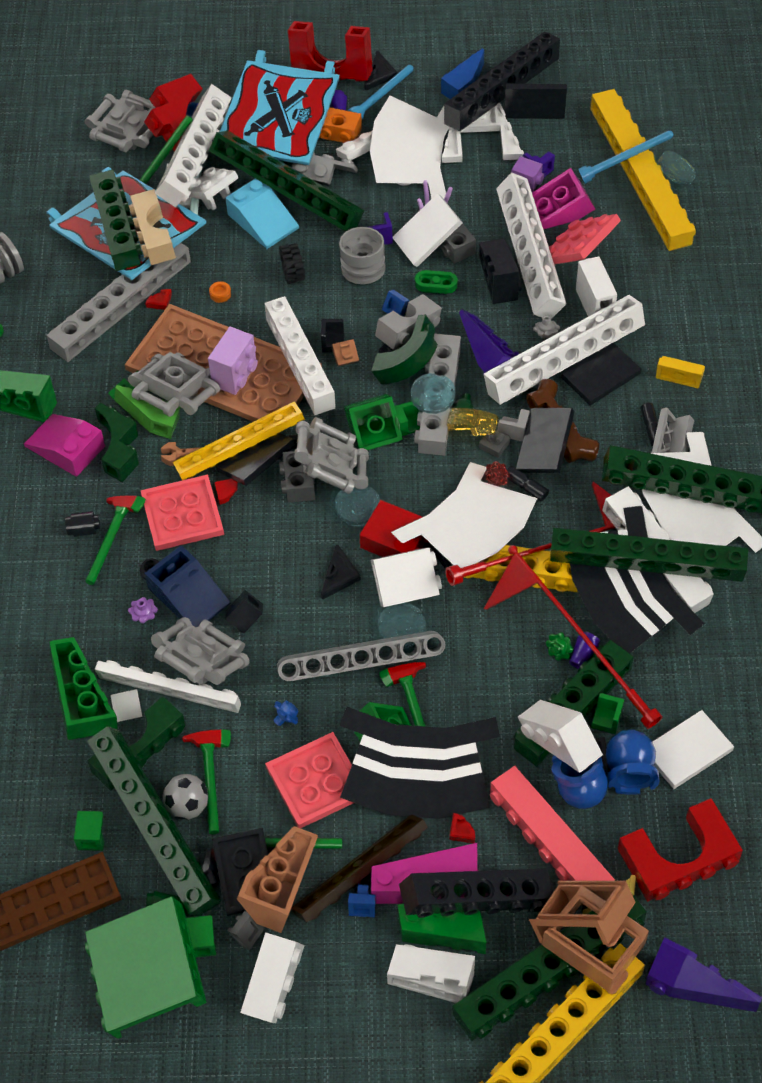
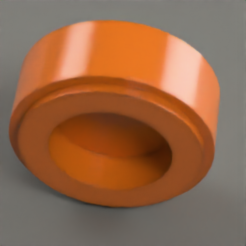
[209,281,231,303]

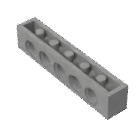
[414,334,461,456]

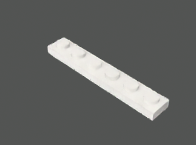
[95,660,241,713]

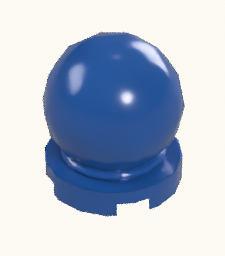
[605,729,660,795]
[551,755,608,809]

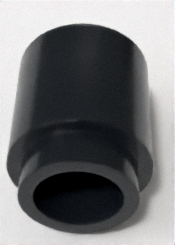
[65,511,100,537]

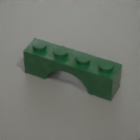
[87,696,185,791]

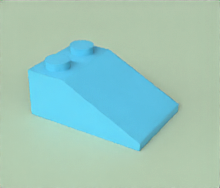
[225,178,299,249]

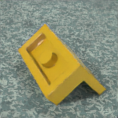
[656,356,705,389]

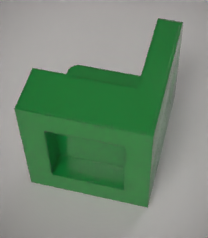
[394,400,420,436]
[591,693,624,735]
[74,811,104,851]
[186,915,216,958]

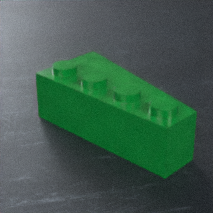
[0,370,57,422]
[49,637,117,740]

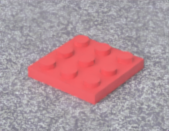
[549,214,621,265]
[141,475,224,551]
[265,732,354,828]

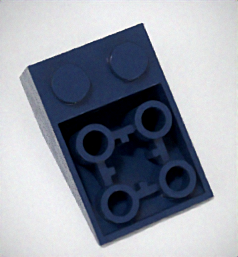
[145,546,231,627]

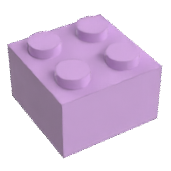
[208,327,258,395]

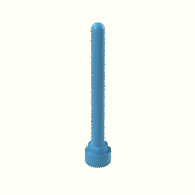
[348,65,413,119]
[578,131,674,184]

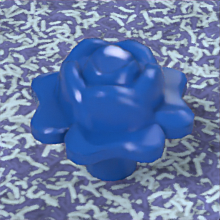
[274,700,299,726]

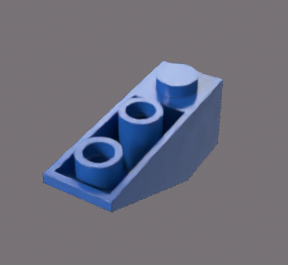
[441,48,484,99]

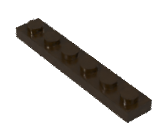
[291,814,428,923]

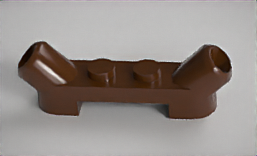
[526,379,599,463]

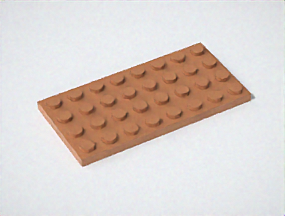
[125,304,322,433]

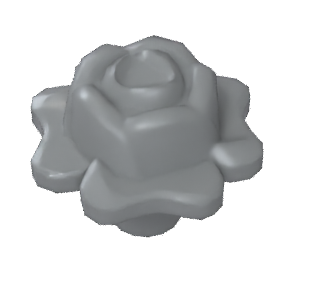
[533,316,560,339]

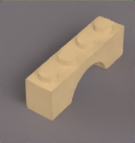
[129,189,176,265]

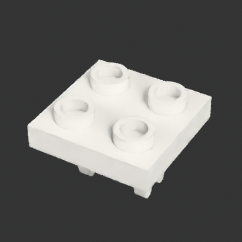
[188,167,238,210]

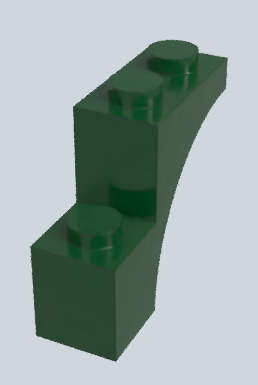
[95,402,139,482]

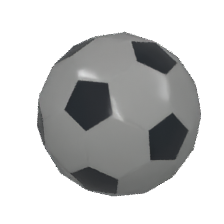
[163,774,208,820]

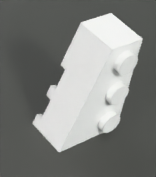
[518,700,603,773]
[240,932,305,1023]
[387,944,475,1003]

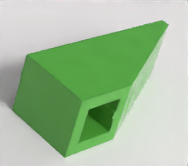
[114,385,181,439]

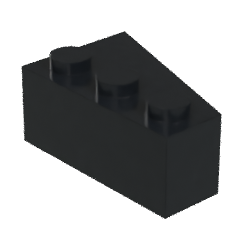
[479,238,522,304]

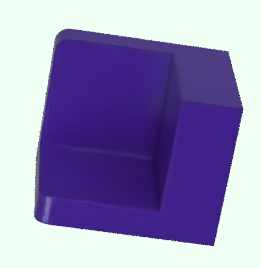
[523,151,555,177]
[368,212,393,245]

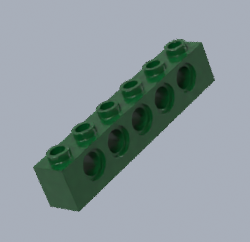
[89,169,142,271]
[514,640,634,767]

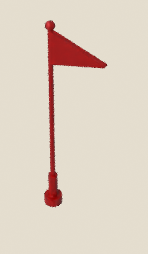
[445,482,616,586]
[484,545,663,729]

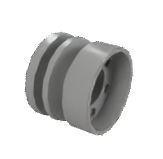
[339,227,386,284]
[0,232,24,284]

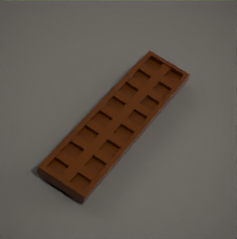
[0,852,122,951]

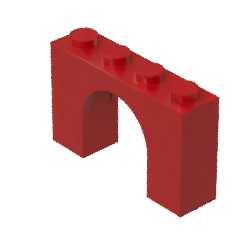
[288,21,373,82]
[618,798,743,902]

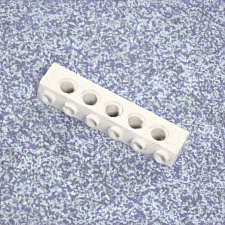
[265,296,335,415]

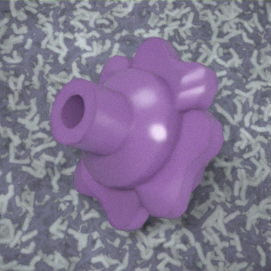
[128,597,158,623]

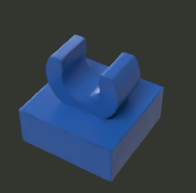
[382,290,410,317]
[348,885,376,917]

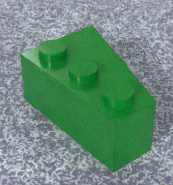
[398,904,486,954]

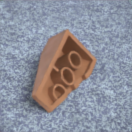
[237,826,318,933]

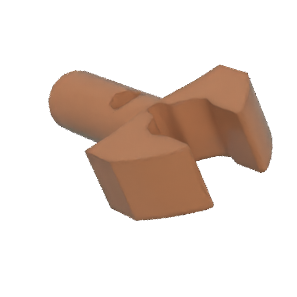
[161,442,202,466]

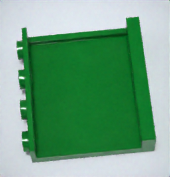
[85,896,207,1039]

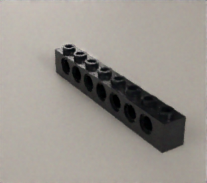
[444,31,560,132]

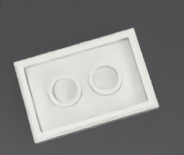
[393,193,463,267]
[653,710,734,789]

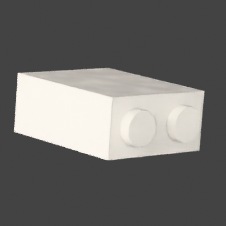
[576,256,617,317]
[371,548,442,607]

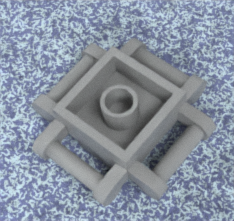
[85,89,155,153]
[128,352,220,417]
[294,417,369,494]
[151,617,249,685]

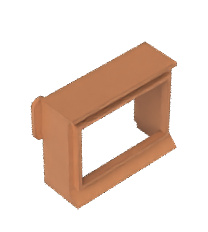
[529,881,635,947]
[541,885,649,994]

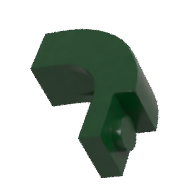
[371,314,438,384]

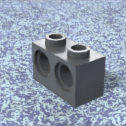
[440,223,476,264]
[279,451,315,503]

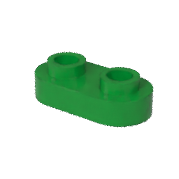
[415,270,458,294]

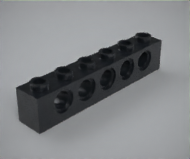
[399,868,553,918]

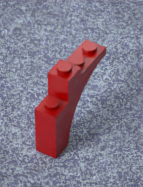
[144,74,203,152]

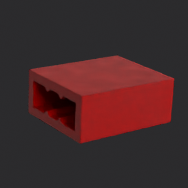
[360,500,429,557]

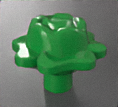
[546,632,573,661]

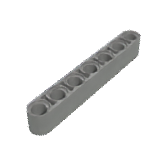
[277,631,445,681]

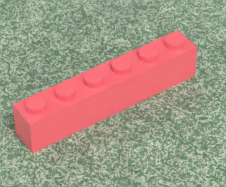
[490,766,615,881]

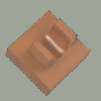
[332,339,359,367]

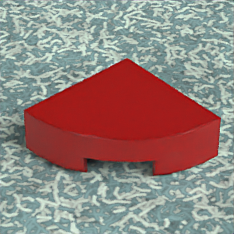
[145,289,172,310]
[215,479,238,505]
[449,813,475,843]

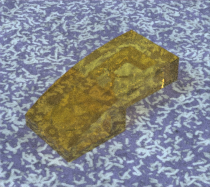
[447,408,498,436]

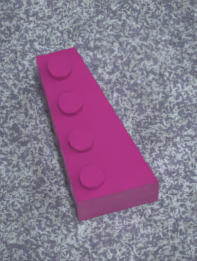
[371,843,478,904]

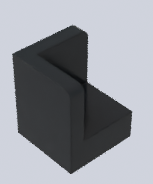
[321,319,344,353]
[225,590,263,633]

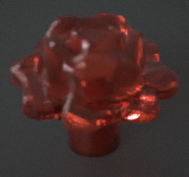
[484,461,510,487]

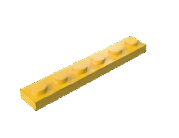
[173,401,305,481]

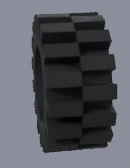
[279,243,305,284]

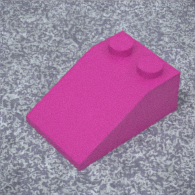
[532,168,595,229]
[24,414,105,477]

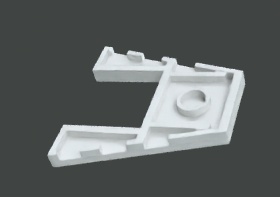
[442,103,524,163]

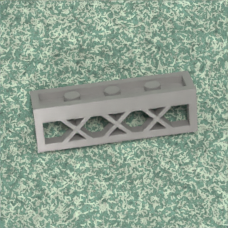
[652,407,694,453]

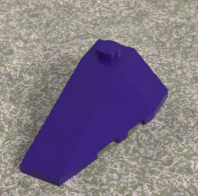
[459,309,520,375]
[645,937,762,1012]

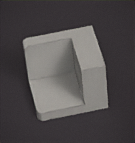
[498,409,530,442]

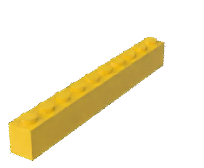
[590,89,696,251]

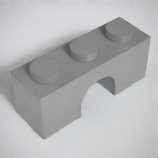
[375,294,442,350]

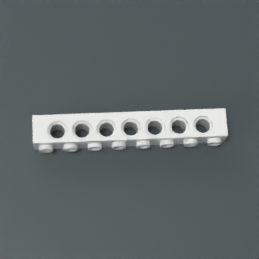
[155,84,231,207]
[496,172,566,319]
[484,295,645,405]

